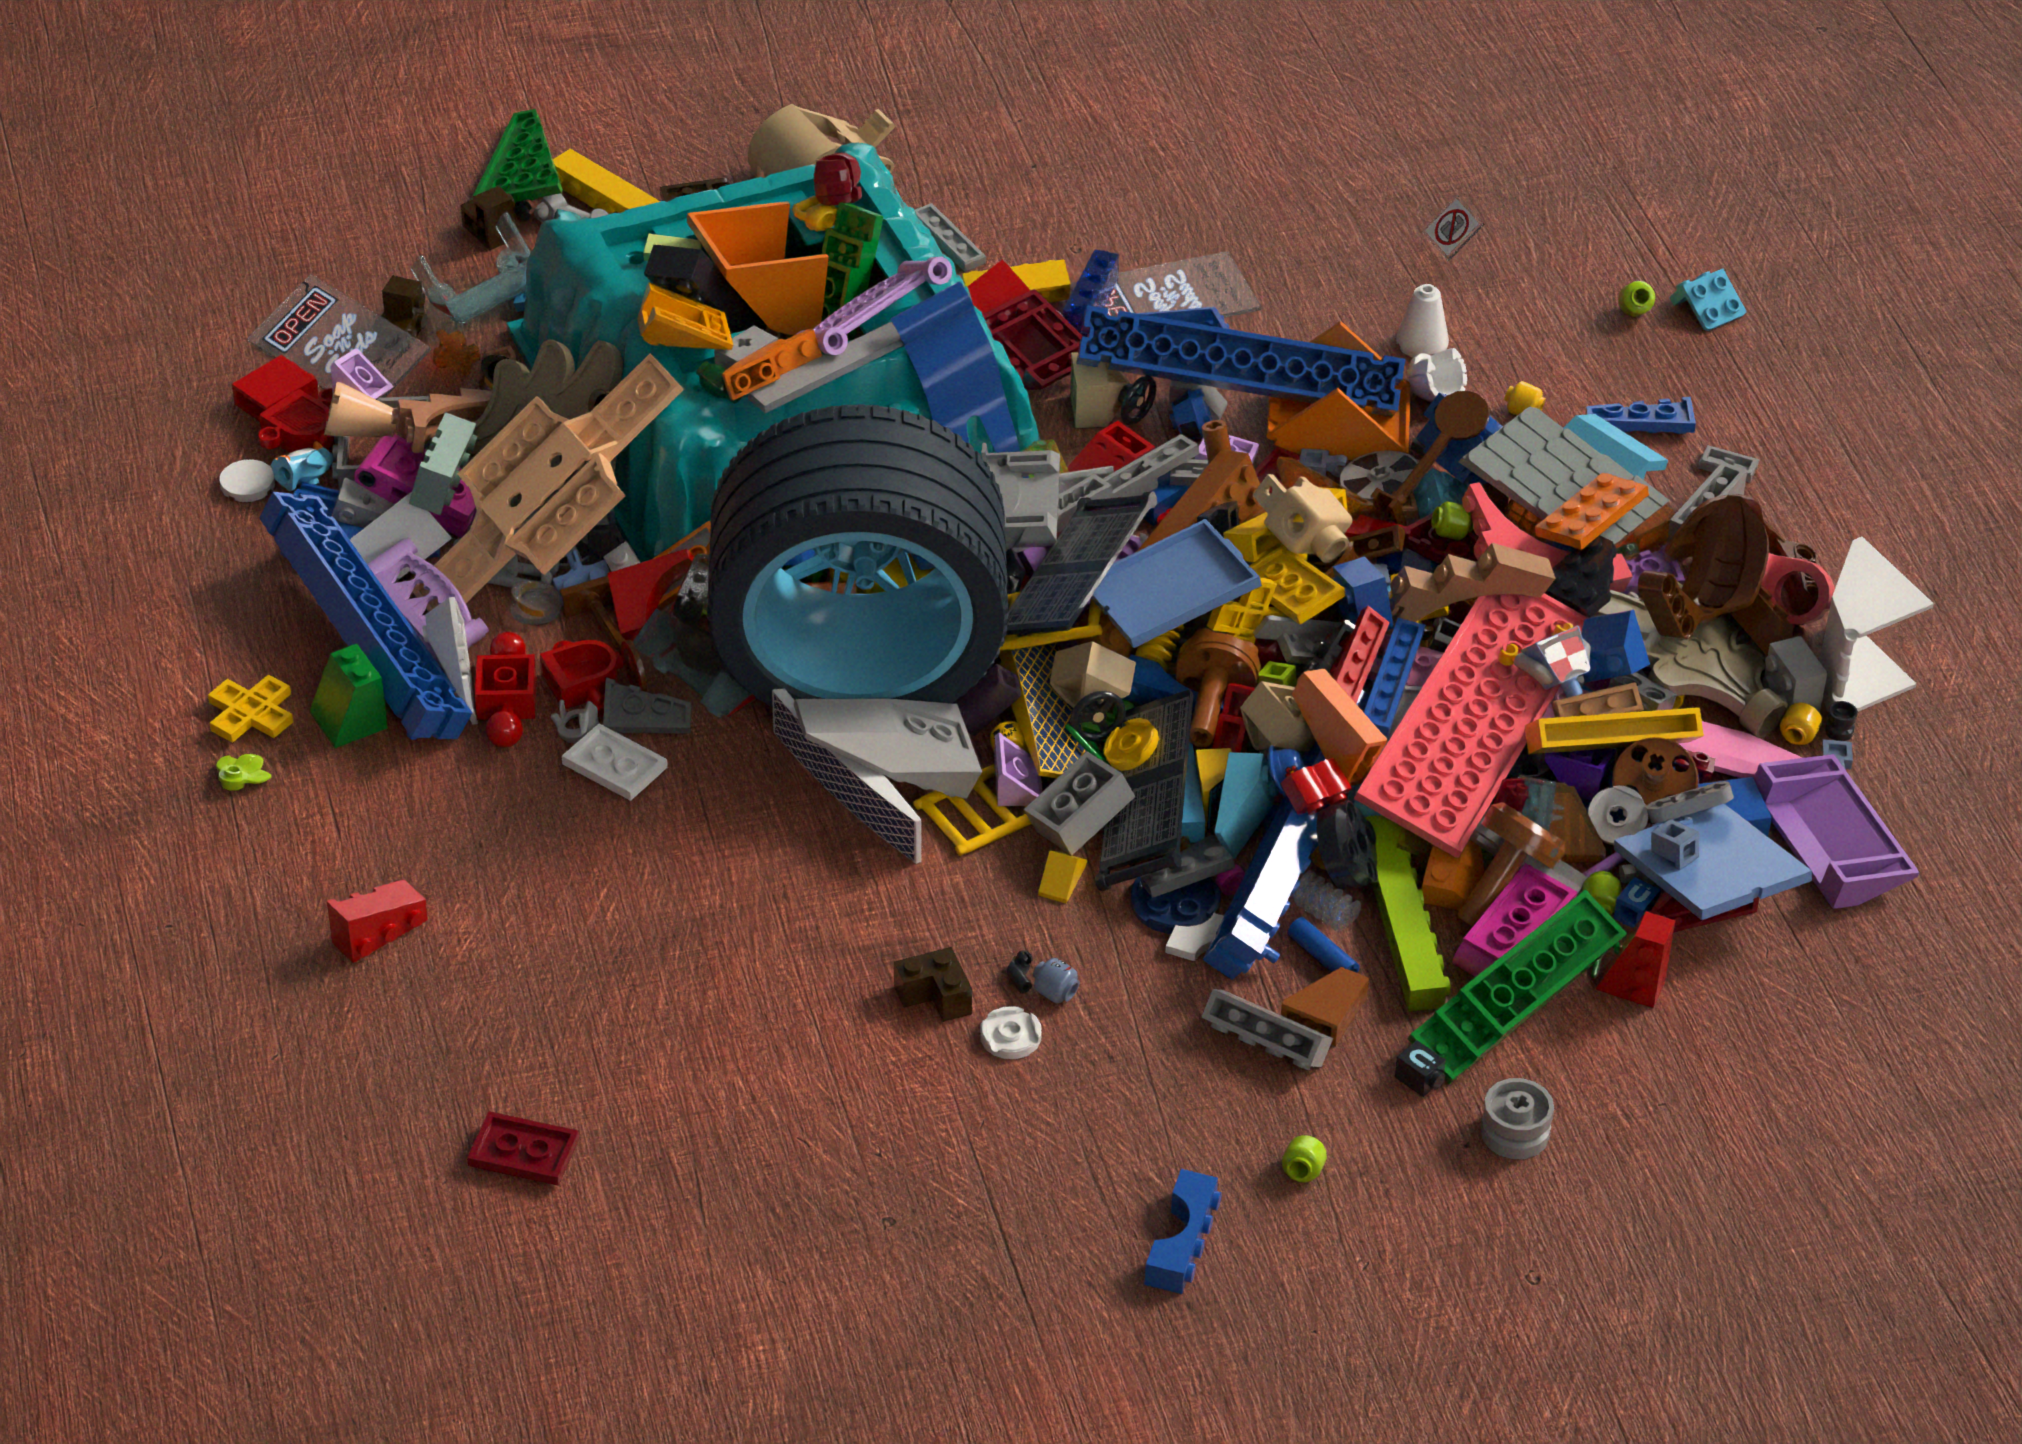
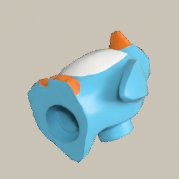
[271,441,334,491]

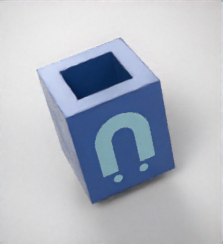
[1614,877,1661,928]

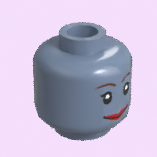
[1033,958,1080,1003]

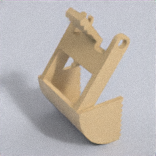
[748,104,896,178]

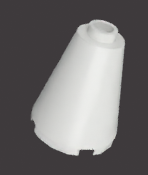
[1396,284,1449,357]

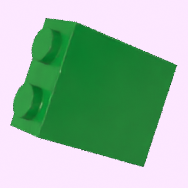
[310,644,388,748]

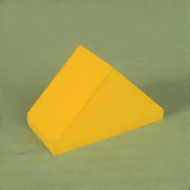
[1038,851,1087,904]

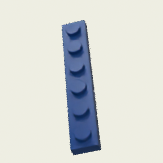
[1364,618,1426,737]

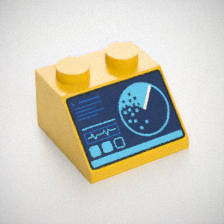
[1195,748,1232,833]

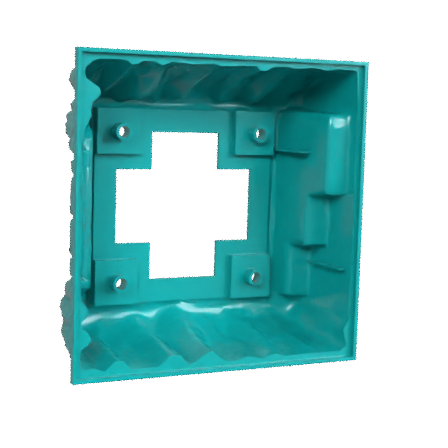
[507,142,1061,562]

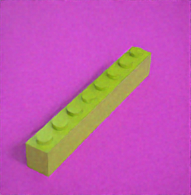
[1365,815,1450,1011]

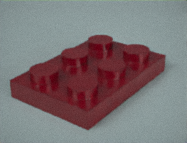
[467,1111,580,1186]

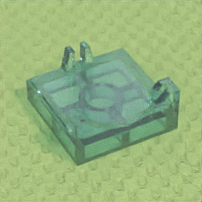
[1519,775,1564,831]

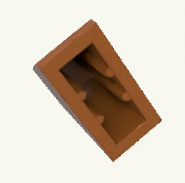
[1281,967,1369,1047]

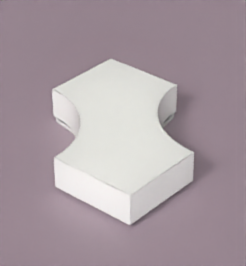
[1165,913,1224,961]

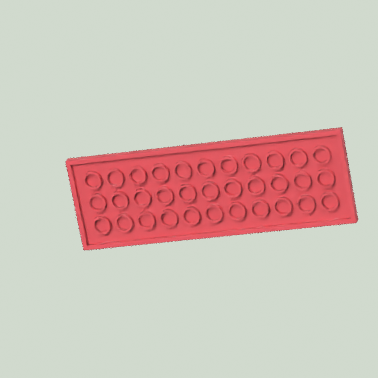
[1354,593,1587,858]

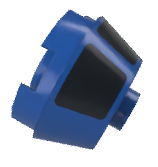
[1170,388,1213,439]

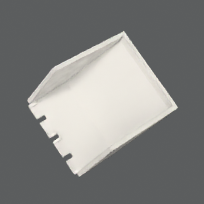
[1819,537,1934,712]

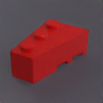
[327,879,428,963]
[1595,911,1676,1008]

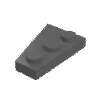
[603,677,692,733]
[1140,834,1235,898]

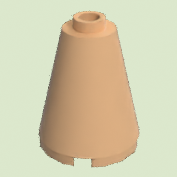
[324,382,397,437]

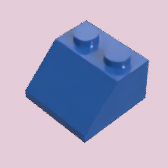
[1581,609,1650,683]

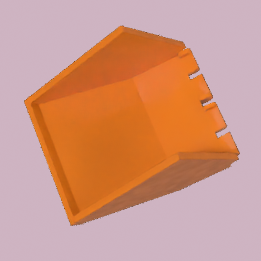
[687,201,829,336]
[1266,321,1411,460]

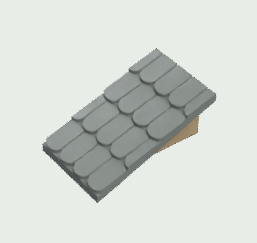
[1458,406,1670,548]

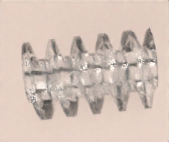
[1293,870,1361,932]

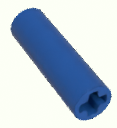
[1288,917,1360,973]

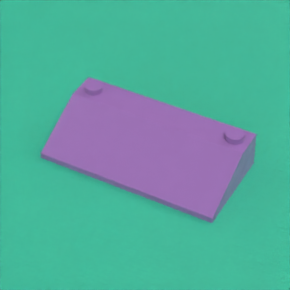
[1754,754,1920,909]

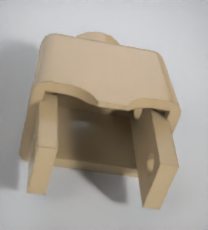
[1252,474,1352,563]

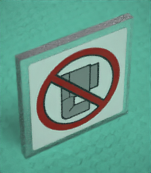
[1422,195,1485,261]

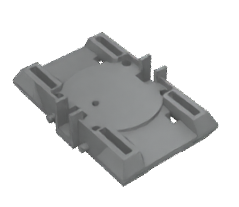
[981,443,1060,548]

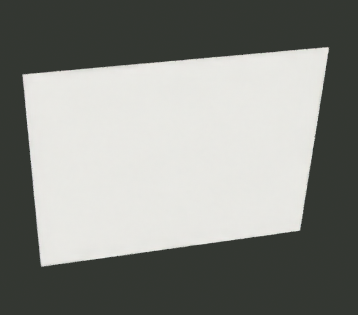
[350,492,452,582]

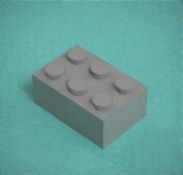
[1023,752,1135,855]

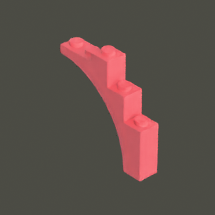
[1462,482,1633,592]

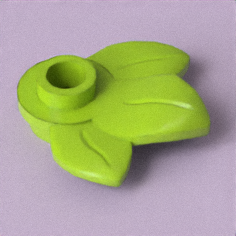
[216,754,271,791]

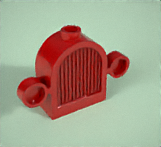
[258,388,334,453]
[540,640,624,717]

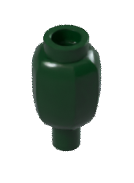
[696,361,742,404]

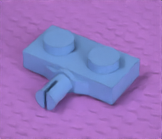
[552,550,610,607]

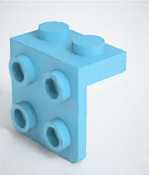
[1669,269,1746,331]
[1413,468,1469,519]

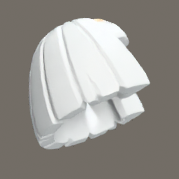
[1407,348,1467,402]

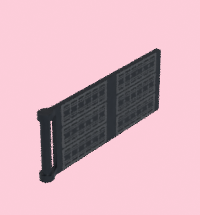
[1006,491,1157,635]
[1095,689,1193,892]

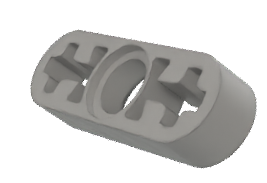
[1646,781,1734,823]

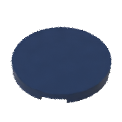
[1131,877,1221,934]

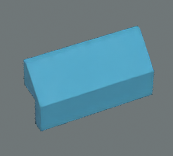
[1563,414,1668,480]

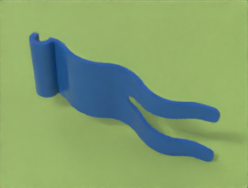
[890,281,1029,478]

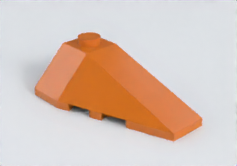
[1422,839,1485,911]

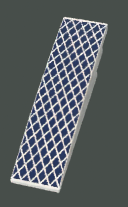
[772,688,921,864]

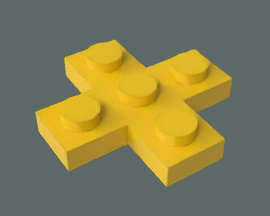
[1207,578,1288,644]
[208,674,293,743]

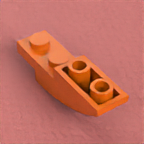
[722,329,822,400]

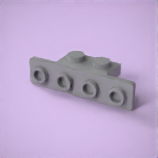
[1253,615,1342,664]

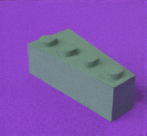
[409,412,478,515]

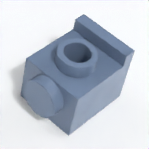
[1651,819,1699,870]

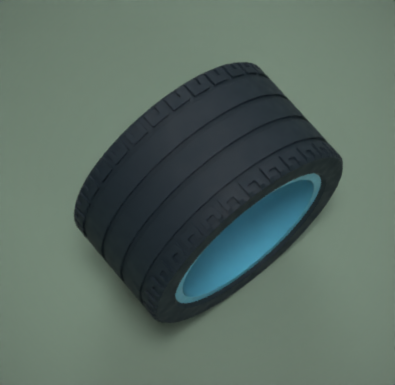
[707,404,1008,707]

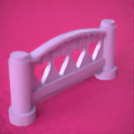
[796,257,952,355]
[367,538,489,668]

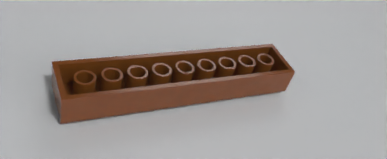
[1073,449,1260,659]

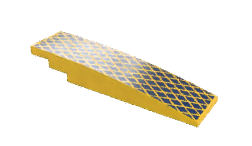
[997,632,1087,778]

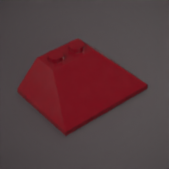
[983,289,1083,390]

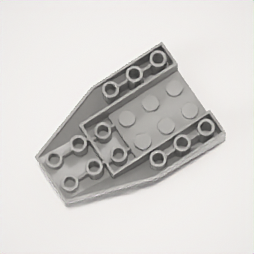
[793,698,982,799]

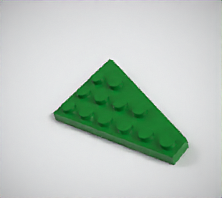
[471,109,563,203]

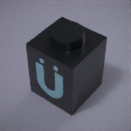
[1395,1040,1446,1097]

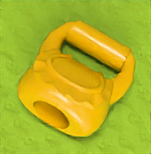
[792,196,838,232]

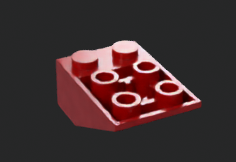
[1062,421,1155,473]

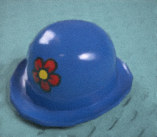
[1267,745,1306,796]

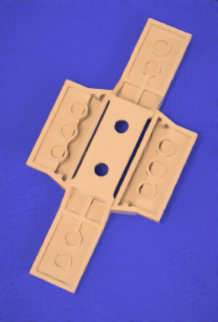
[412,353,684,612]

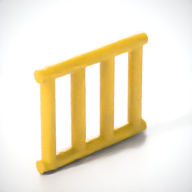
[1000,592,1102,651]
[913,764,1032,856]

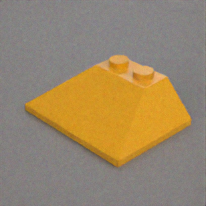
[637,282,733,350]

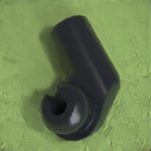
[1007,950,1033,993]

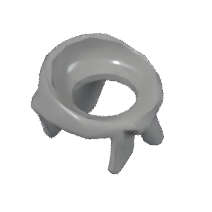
[551,700,599,744]

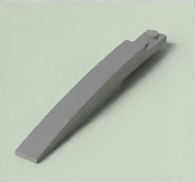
[1006,434,1199,553]

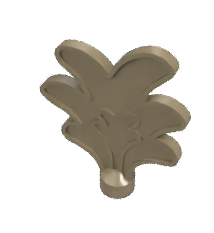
[467,340,623,510]
[1587,582,1788,739]

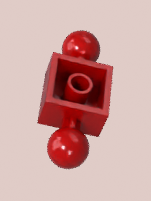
[475,632,537,748]

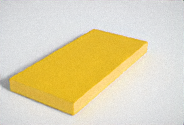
[1249,545,1345,625]

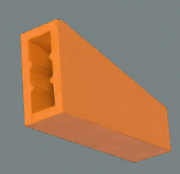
[1292,669,1388,786]

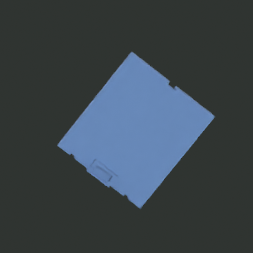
[1091,519,1262,648]
[1614,804,1812,920]

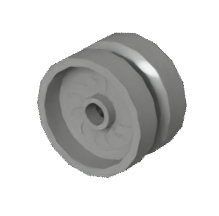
[1481,1078,1554,1159]

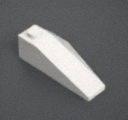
[422,597,478,725]

